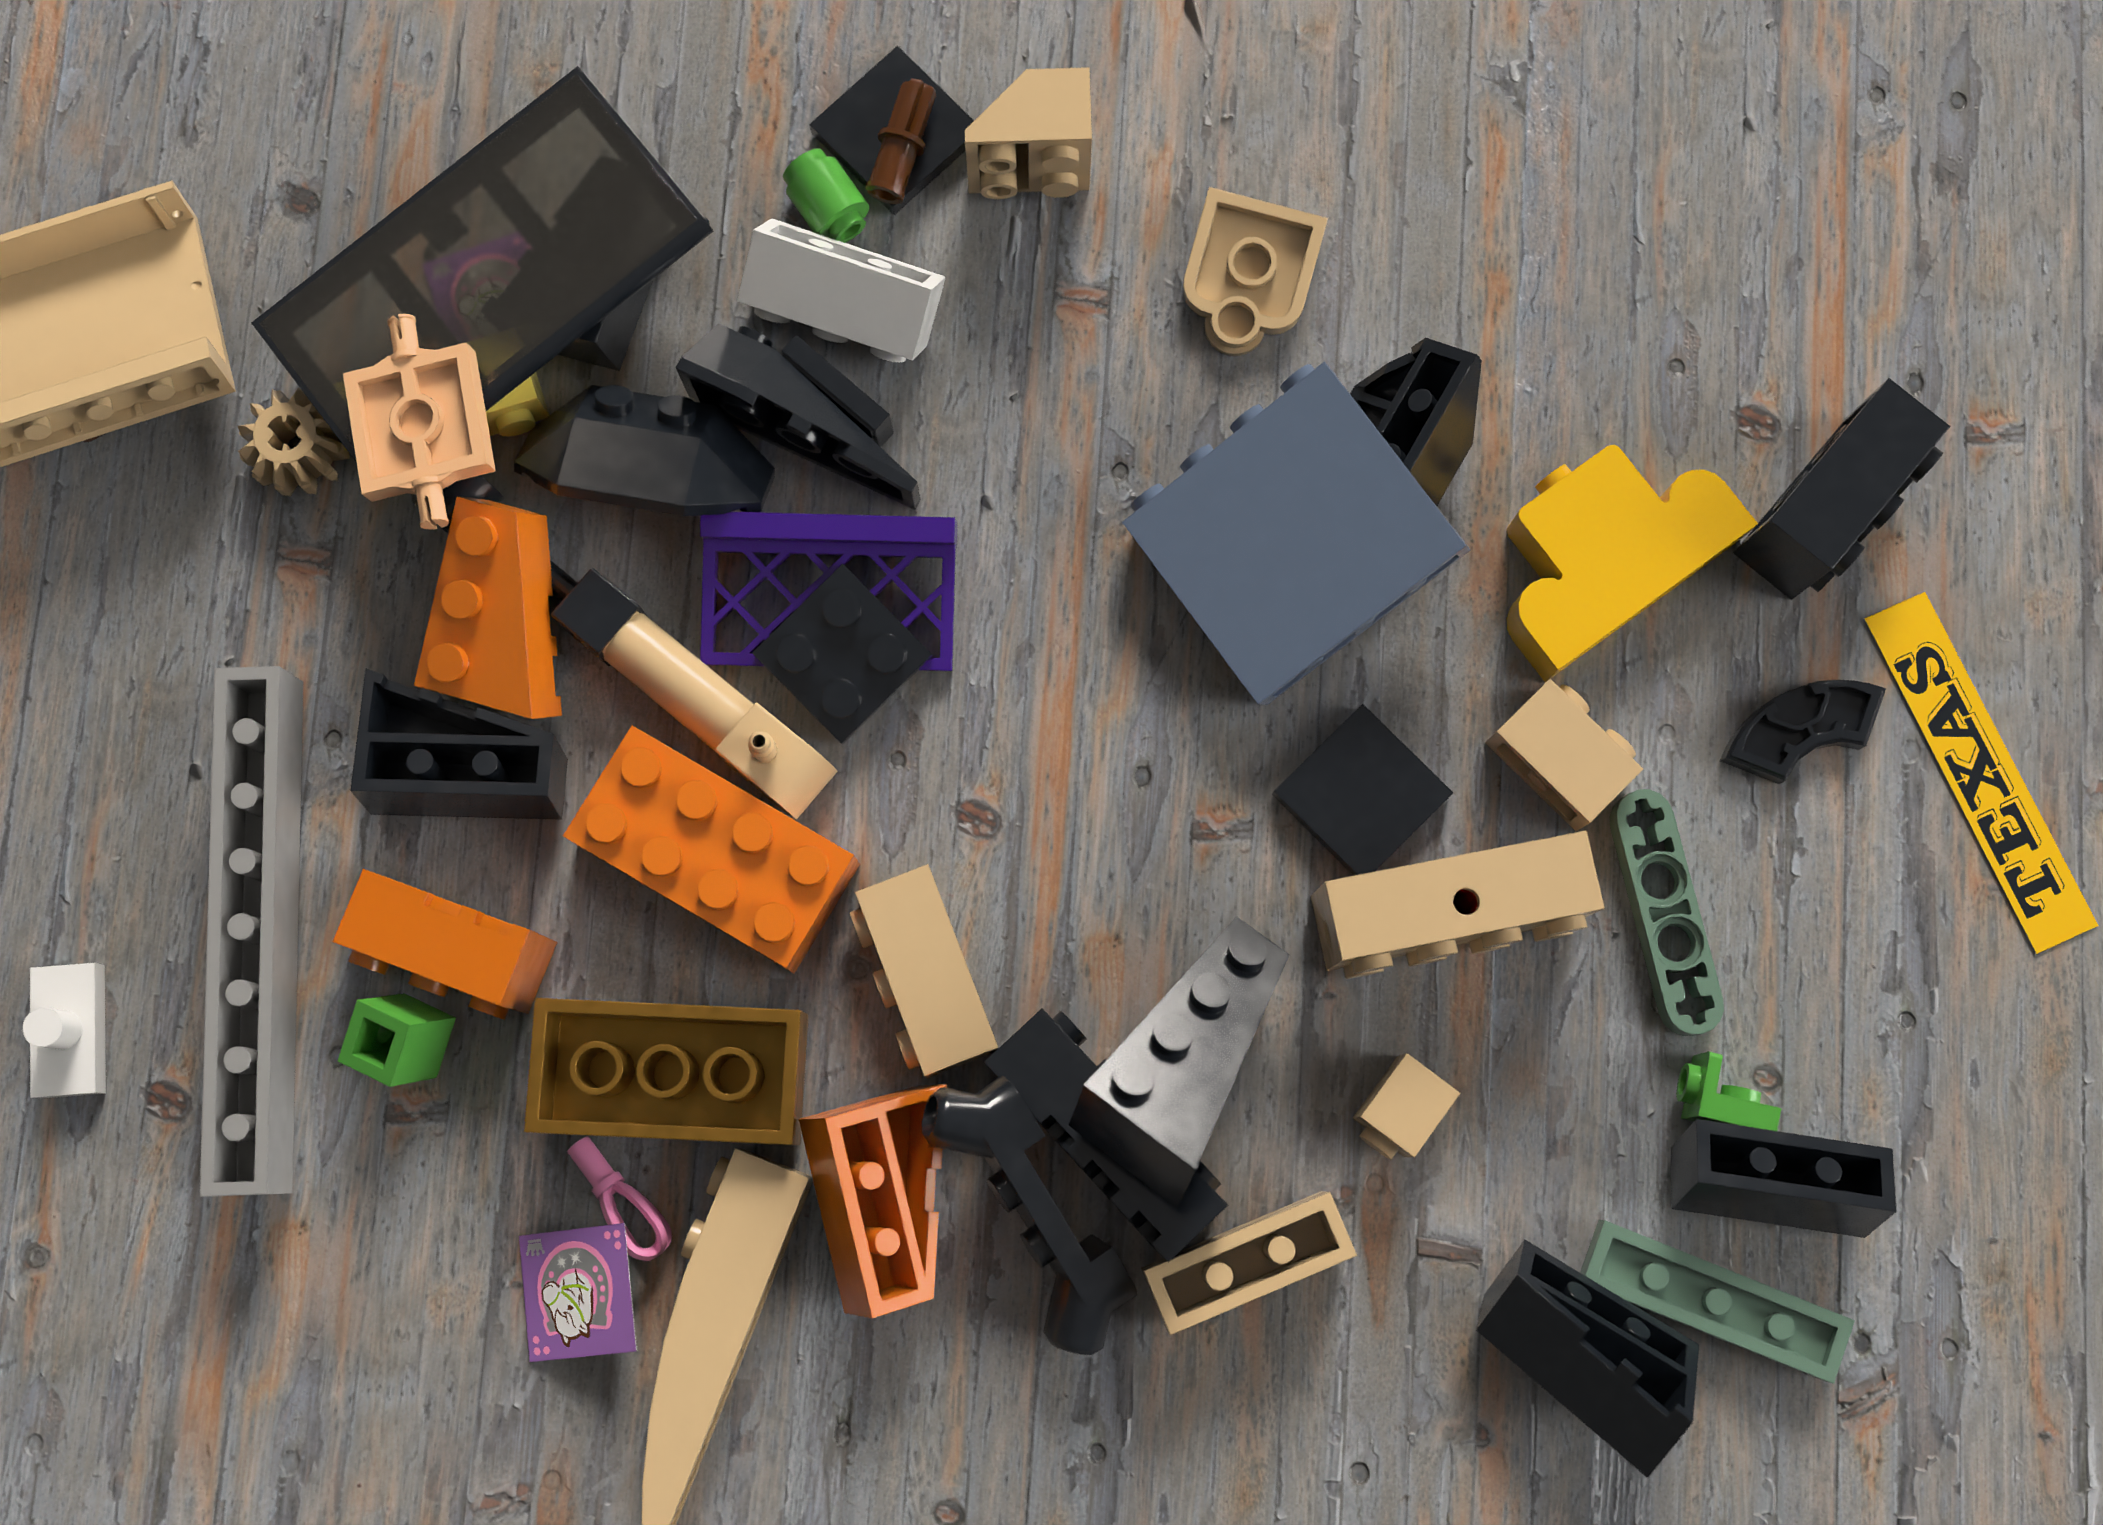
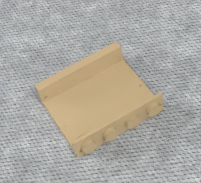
[0,181,236,467]

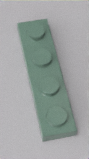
[1580,1220,1855,1384]

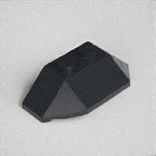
[1350,337,1482,506]
[514,385,775,516]

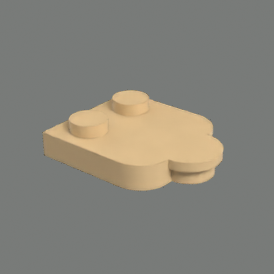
[1183,187,1328,356]

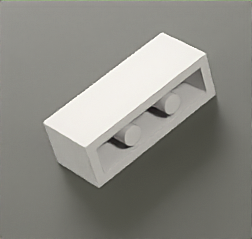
[737,218,946,362]

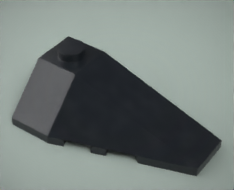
[676,324,921,510]

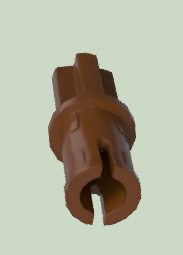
[865,78,936,204]

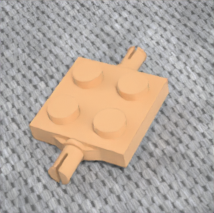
[343,314,496,530]

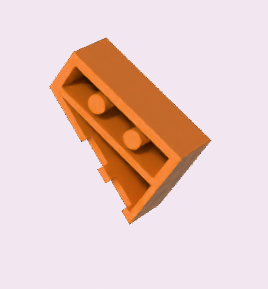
[414,497,562,719]
[332,869,557,1020]
[799,1084,947,1319]

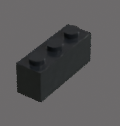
[1671,1119,1897,1238]

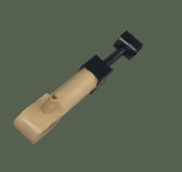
[413,475,838,820]

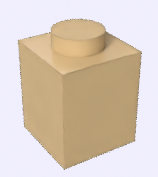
[1353,1053,1461,1160]

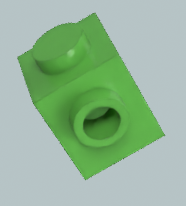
[338,993,456,1087]

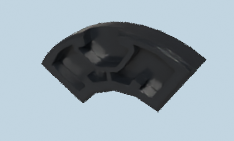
[1720,680,1887,784]

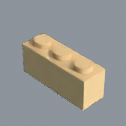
[850,864,998,1078]
[1141,1191,1357,1335]

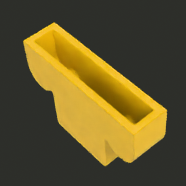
[1506,445,1758,682]

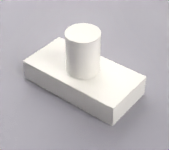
[23,963,106,1098]

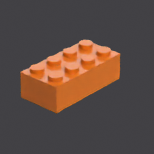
[563,725,860,974]

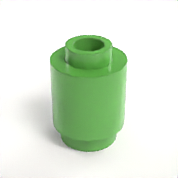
[783,149,869,243]

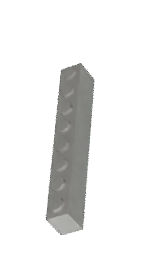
[200,666,304,1197]

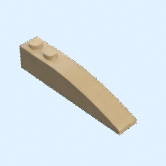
[642,1149,813,1525]

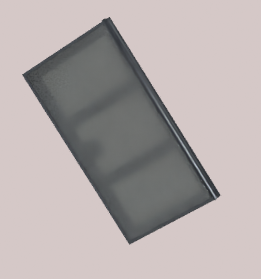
[251,66,714,461]

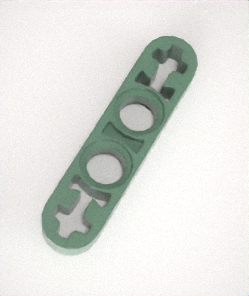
[1609,789,1724,1036]

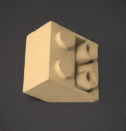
[965,67,1092,199]

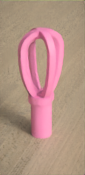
[567,1136,672,1261]

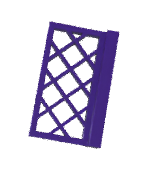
[700,512,958,671]

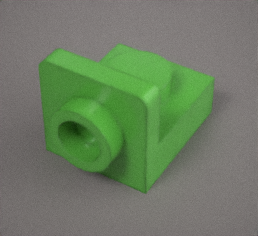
[1676,1051,1781,1131]

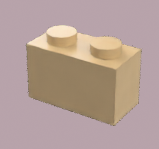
[1485,679,1643,831]

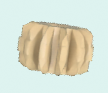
[238,387,350,497]

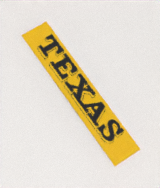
[1864,592,2099,954]

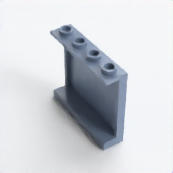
[1122,361,1471,705]

